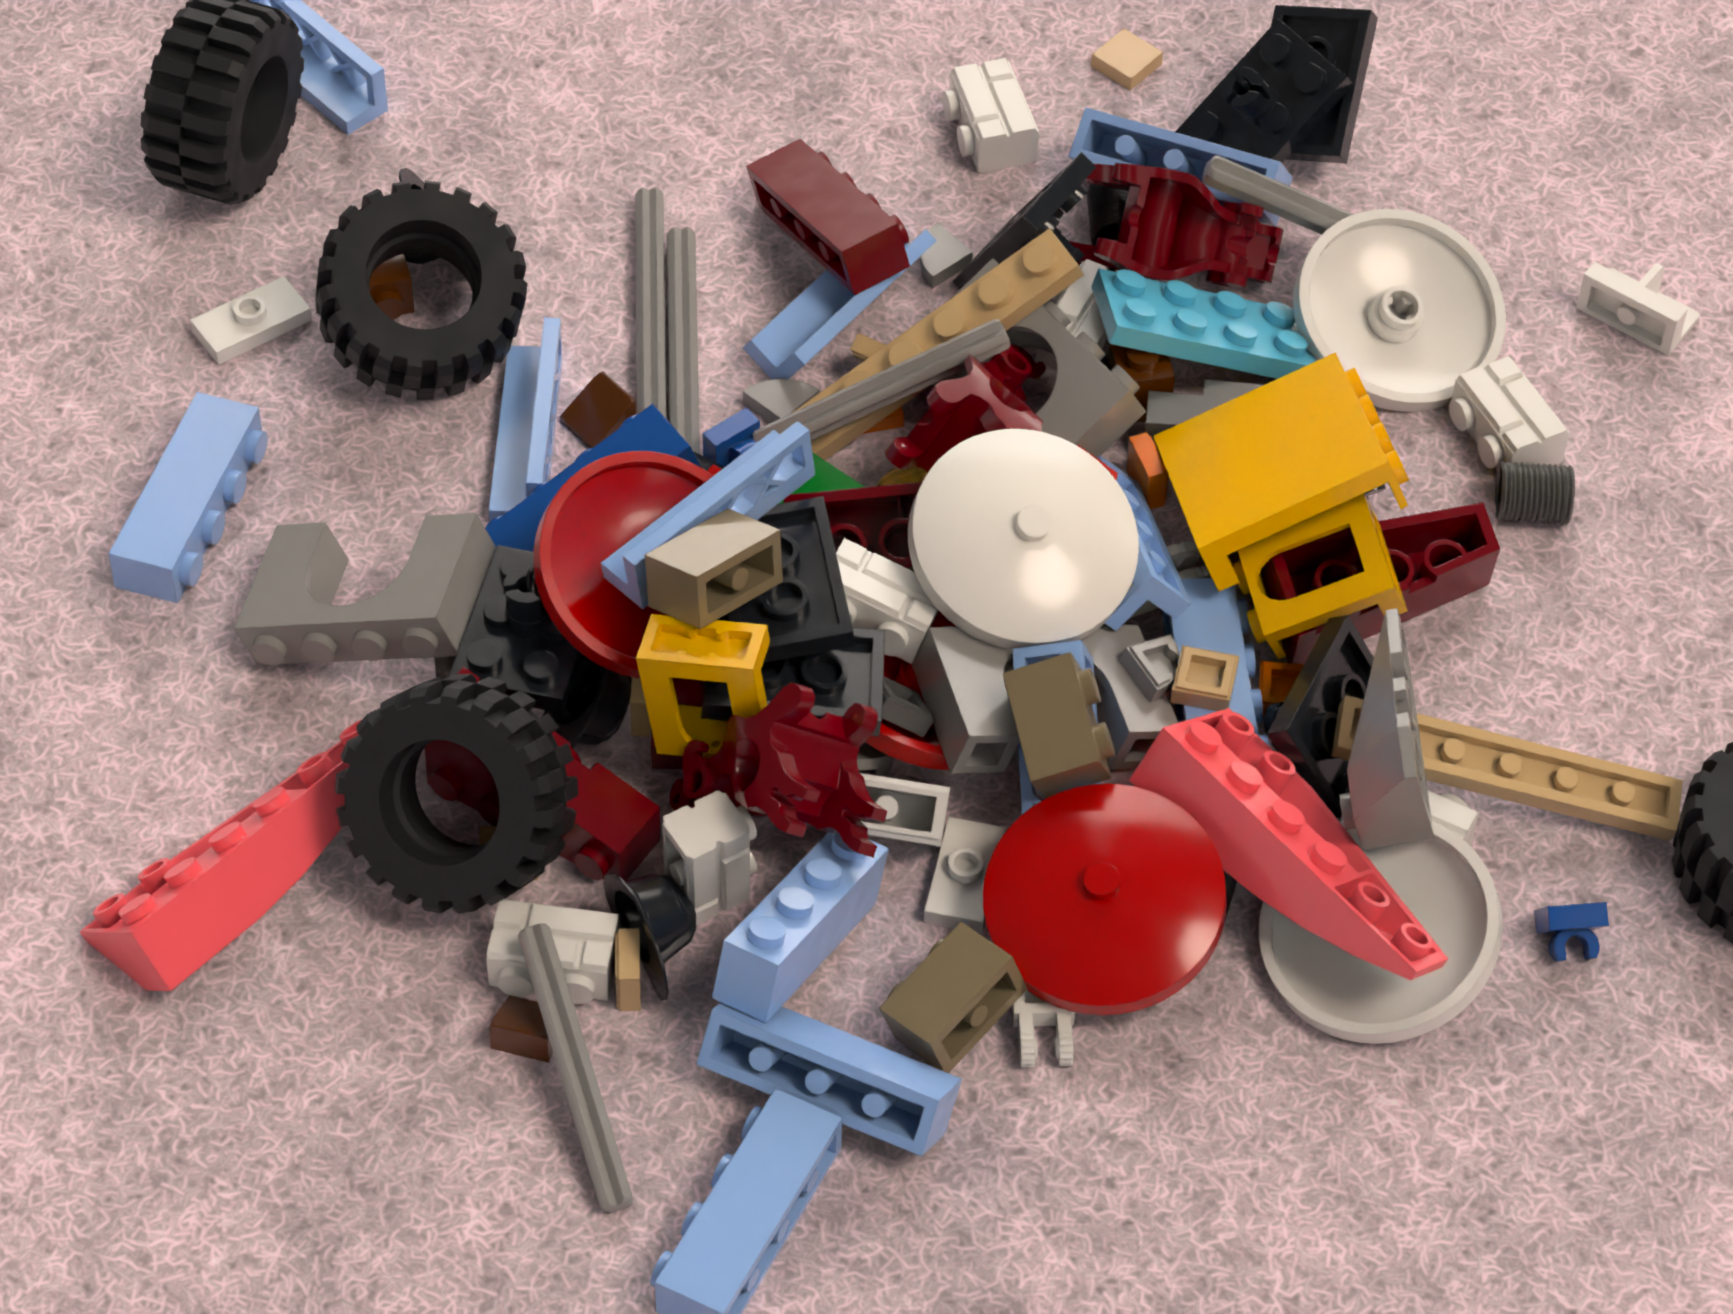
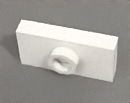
[190,276,312,365]
[924,817,1006,933]

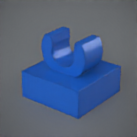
[702,408,760,467]
[1534,902,1609,962]

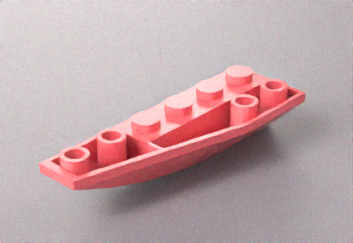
[1129,708,1448,980]
[79,720,361,991]

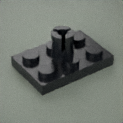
[1271,5,1378,164]
[1175,18,1354,163]
[952,152,1097,289]
[727,496,855,663]
[449,545,583,714]
[701,615,885,736]
[1264,615,1374,818]

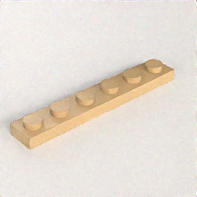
[792,228,1084,460]
[1331,695,1683,841]

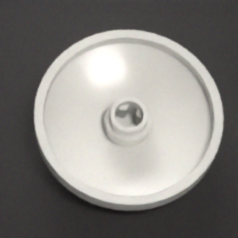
[1293,209,1506,412]
[908,429,1139,650]
[1259,821,1503,1044]

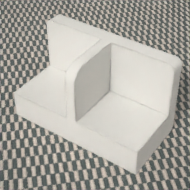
[1576,262,1700,356]

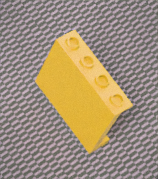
[1153,352,1409,592]

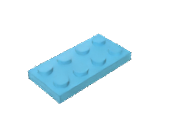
[1091,268,1317,379]

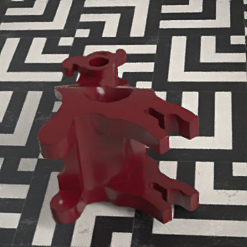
[1068,163,1284,288]
[885,344,1046,474]
[669,683,888,858]

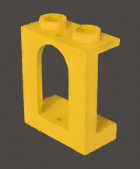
[1232,493,1408,659]
[636,614,770,759]

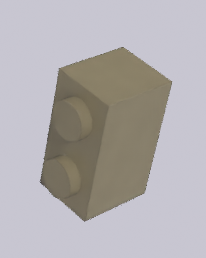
[645,508,783,629]
[1003,652,1115,799]
[879,922,1027,1073]

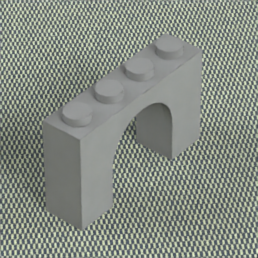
[932,258,1146,458]
[234,513,496,666]
[912,624,1178,774]

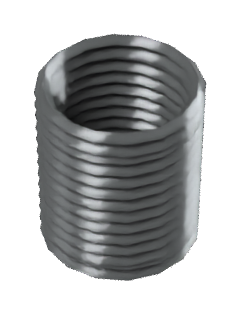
[1495,461,1575,525]

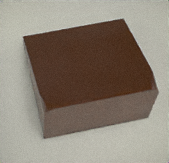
[560,371,636,448]
[489,995,553,1063]

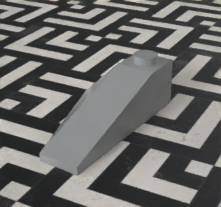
[1340,608,1434,851]

